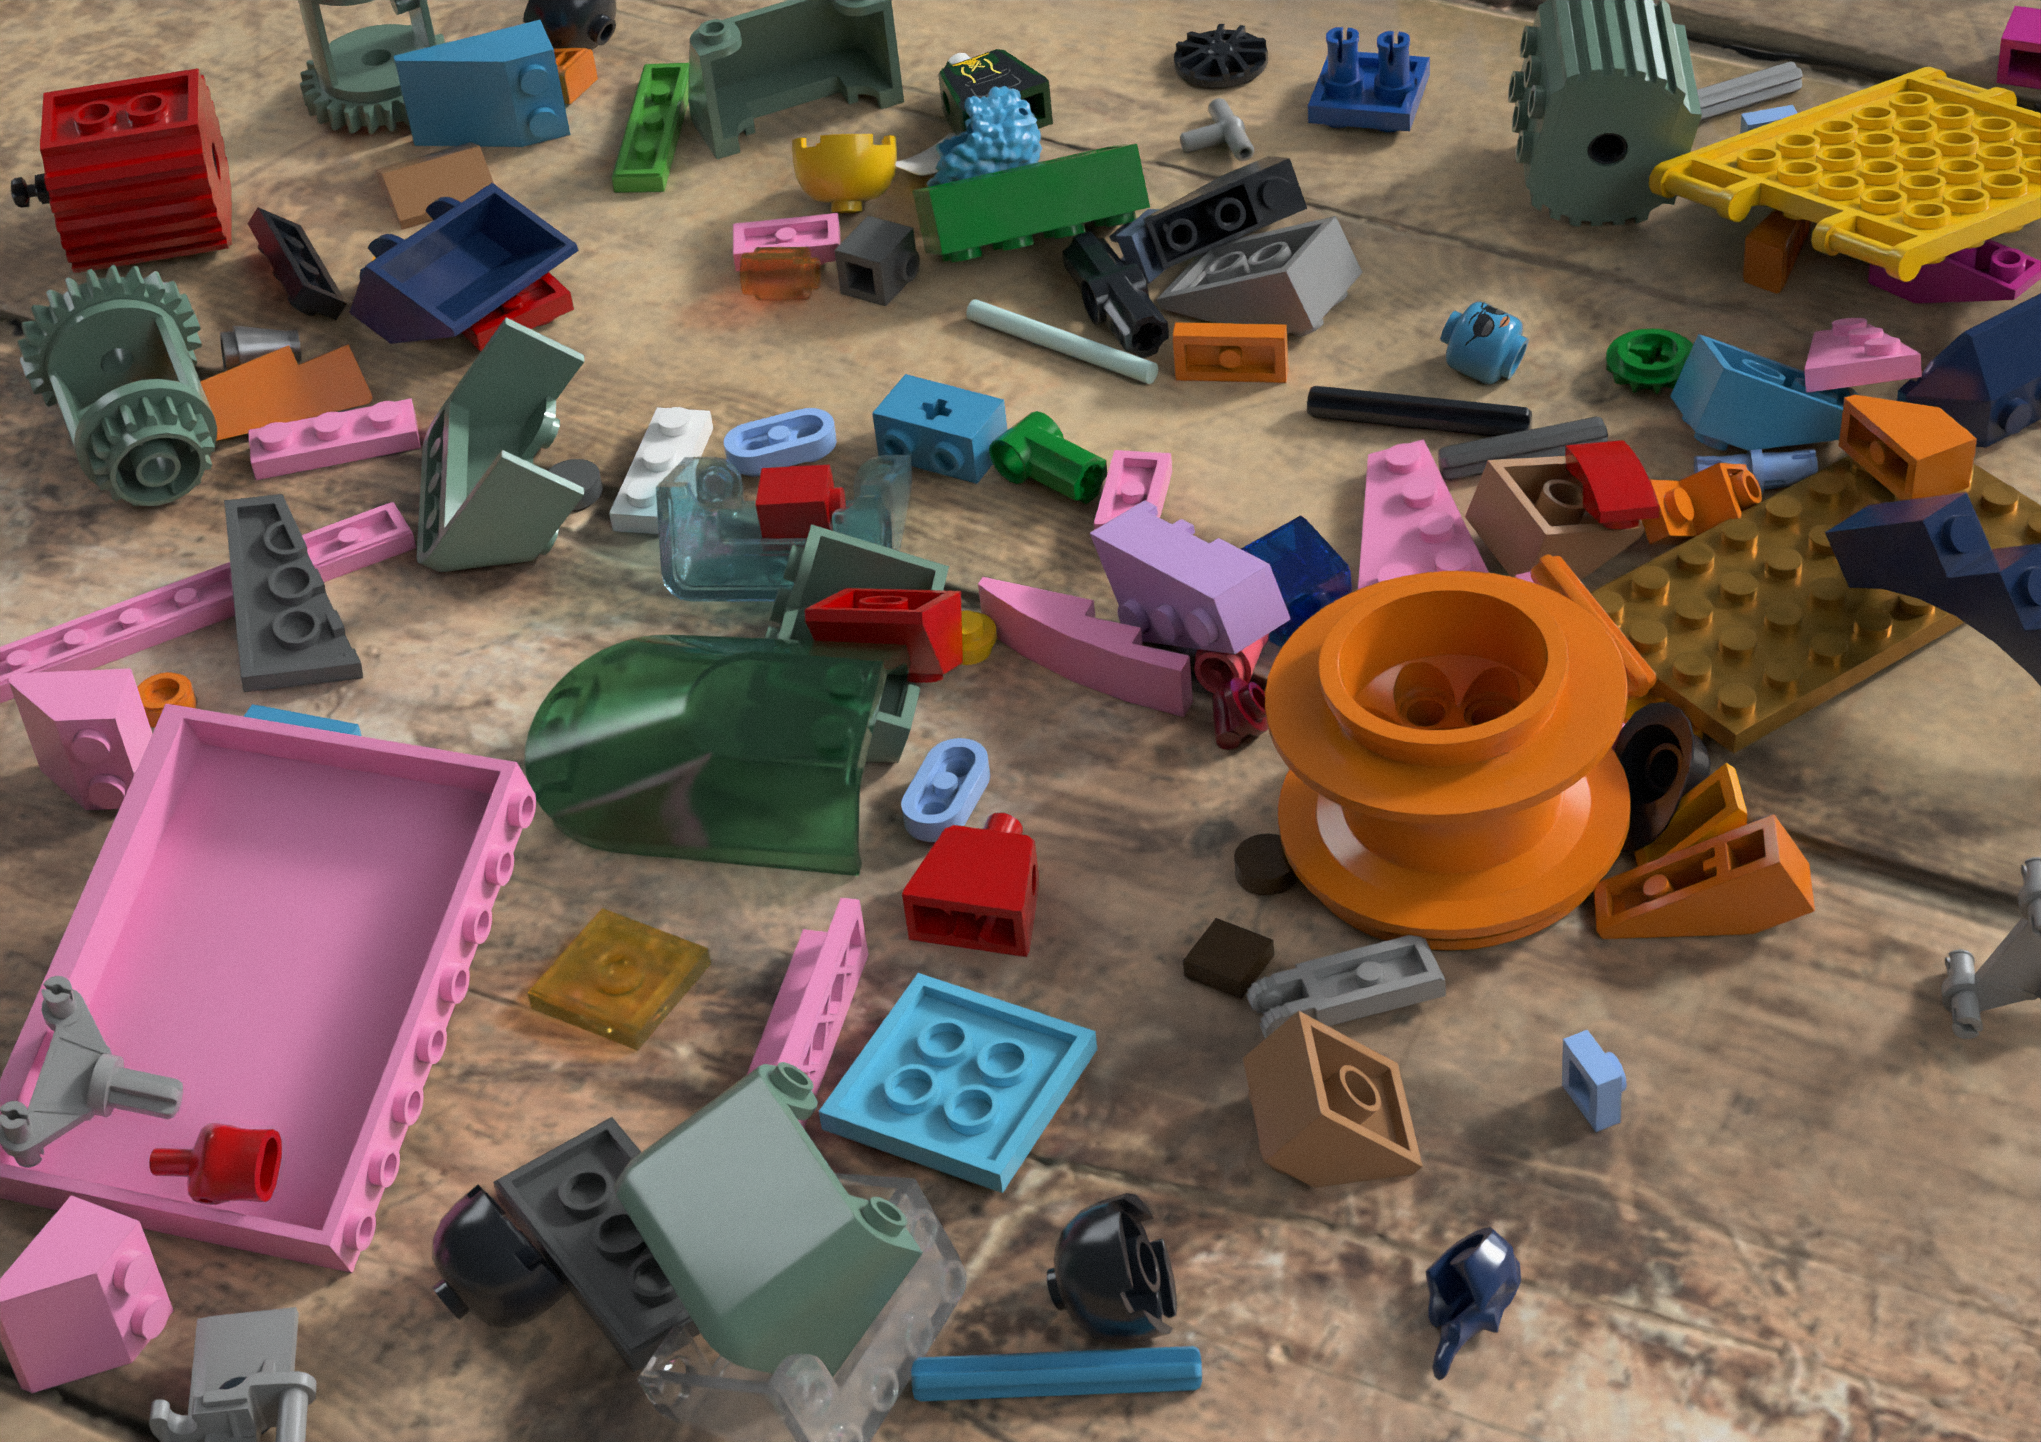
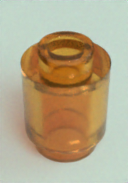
[740,246,821,301]

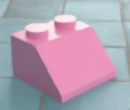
[8,668,152,810]
[0,1195,174,1393]

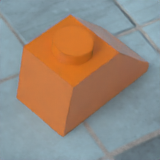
[1838,394,1977,501]

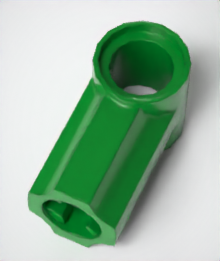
[989,411,1108,504]

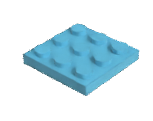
[819,973,1097,1193]

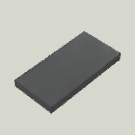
[493,1117,700,1372]

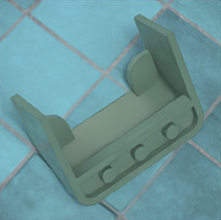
[416,318,584,572]

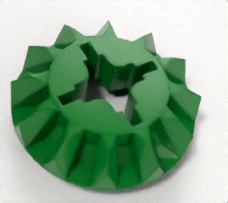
[1606,328,1693,394]

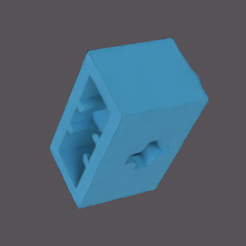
[872,374,1008,484]

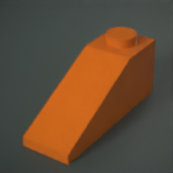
[1594,814,1815,939]

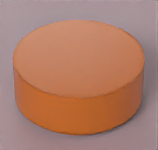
[137,672,197,728]

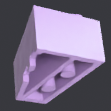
[1090,500,1291,654]

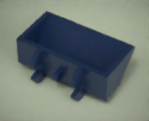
[349,183,579,344]

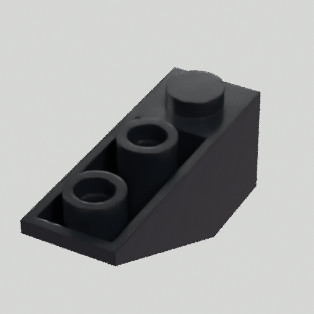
[1143,156,1307,270]

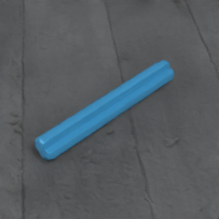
[911,1346,1202,1402]

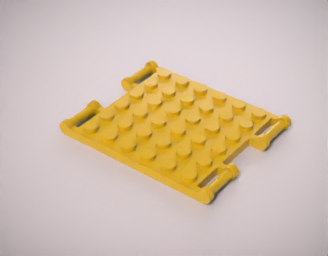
[1649,67,2041,282]

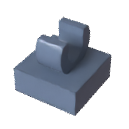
[1109,209,1166,283]

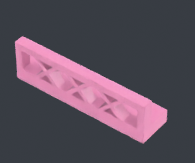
[747,898,869,1129]

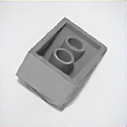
[1157,216,1363,337]

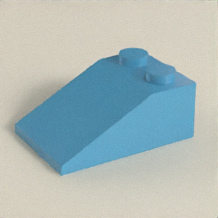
[393,20,571,147]
[1670,334,1859,451]

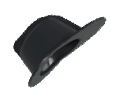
[1615,702,1711,852]

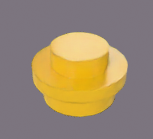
[960,610,997,665]

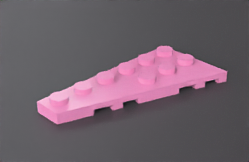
[1358,439,1489,589]

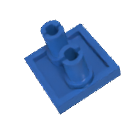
[1308,27,1430,132]

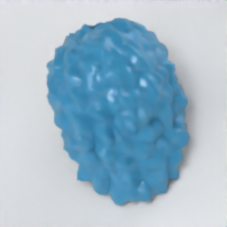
[927,86,1043,187]

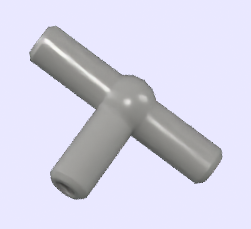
[1180,98,1254,161]

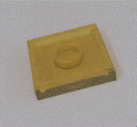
[527,908,711,1051]

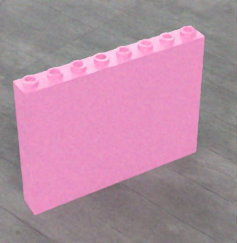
[0,704,536,1273]

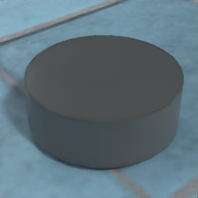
[548,459,603,510]

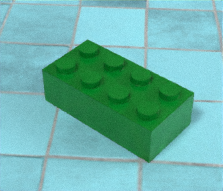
[912,144,1150,263]

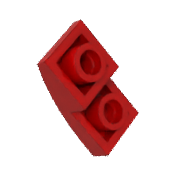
[1565,440,1659,529]

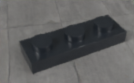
[247,207,347,320]

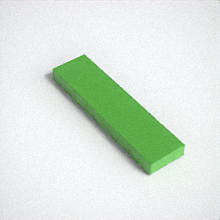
[612,63,689,193]

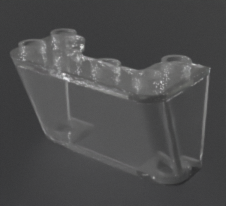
[636,1173,967,1442]

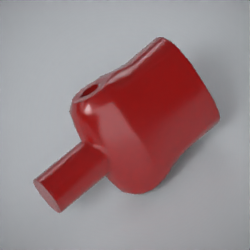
[149,1123,282,1205]

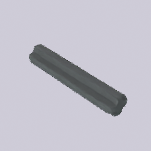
[1438,416,1608,481]

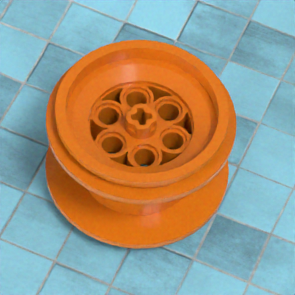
[1265,571,1631,950]

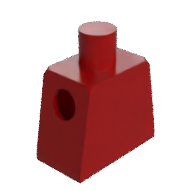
[902,813,1039,957]

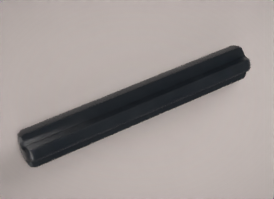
[1307,386,1532,436]

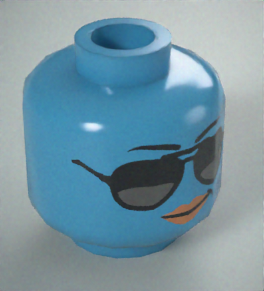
[1440,302,1529,384]

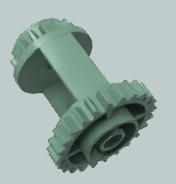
[298,0,452,134]
[18,265,217,506]

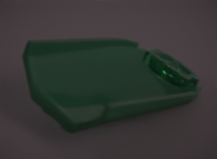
[525,634,911,876]

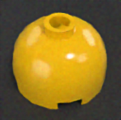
[792,134,897,213]

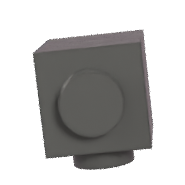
[834,216,920,306]

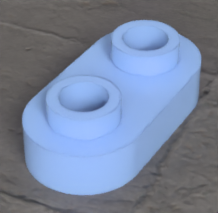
[724,408,837,477]
[901,738,990,842]

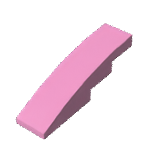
[978,577,1193,717]

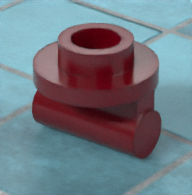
[1212,678,1268,750]

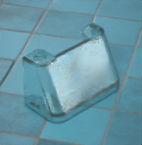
[656,455,912,602]

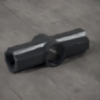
[1062,231,1169,358]

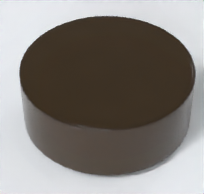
[1234,833,1298,895]

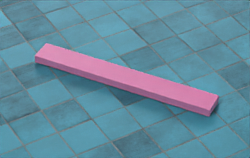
[0,502,416,703]

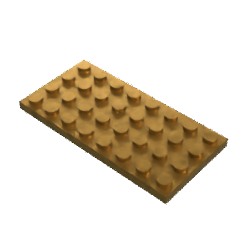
[1590,455,2041,754]

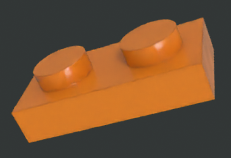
[1173,322,1289,383]

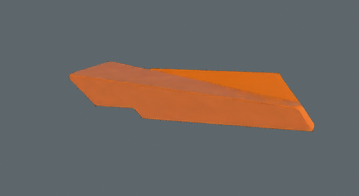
[200,344,373,441]

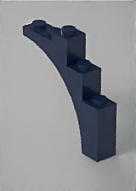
[1825,492,2041,686]

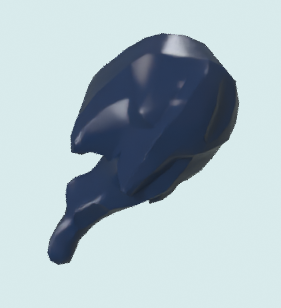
[1426,1227,1521,1380]

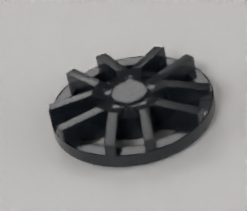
[1174,24,1268,88]

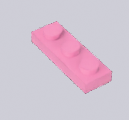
[248,398,420,480]

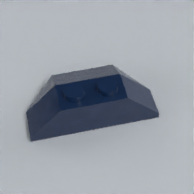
[1897,293,2041,448]

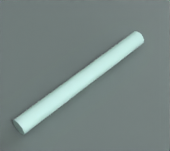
[966,299,1158,384]

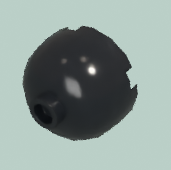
[523,0,616,50]
[432,1184,569,1328]
[1047,1193,1177,1344]

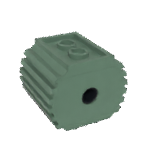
[1508,0,1702,227]

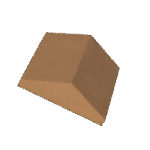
[375,142,494,229]

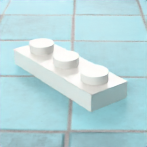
[609,407,713,535]

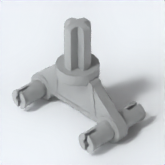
[1941,857,2041,1039]
[0,976,183,1168]

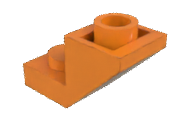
[1641,463,1762,545]

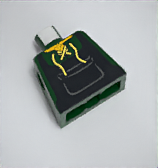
[938,49,1053,136]

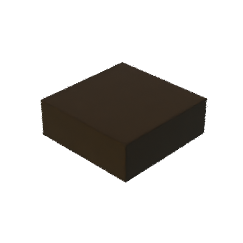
[1183,918,1274,999]

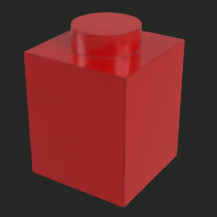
[755,464,846,550]

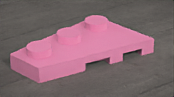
[1804,318,1922,393]

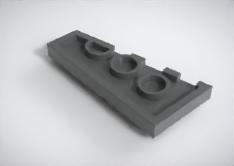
[224,494,363,692]

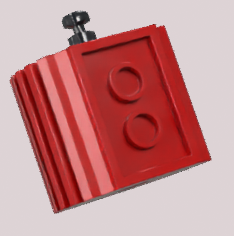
[11,68,232,273]

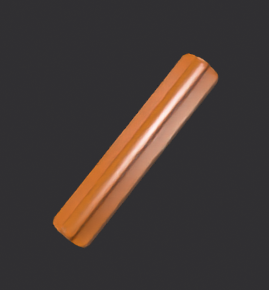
[1530,554,1657,699]

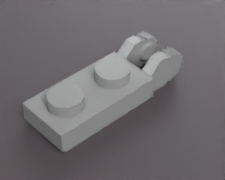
[1246,935,1446,1039]

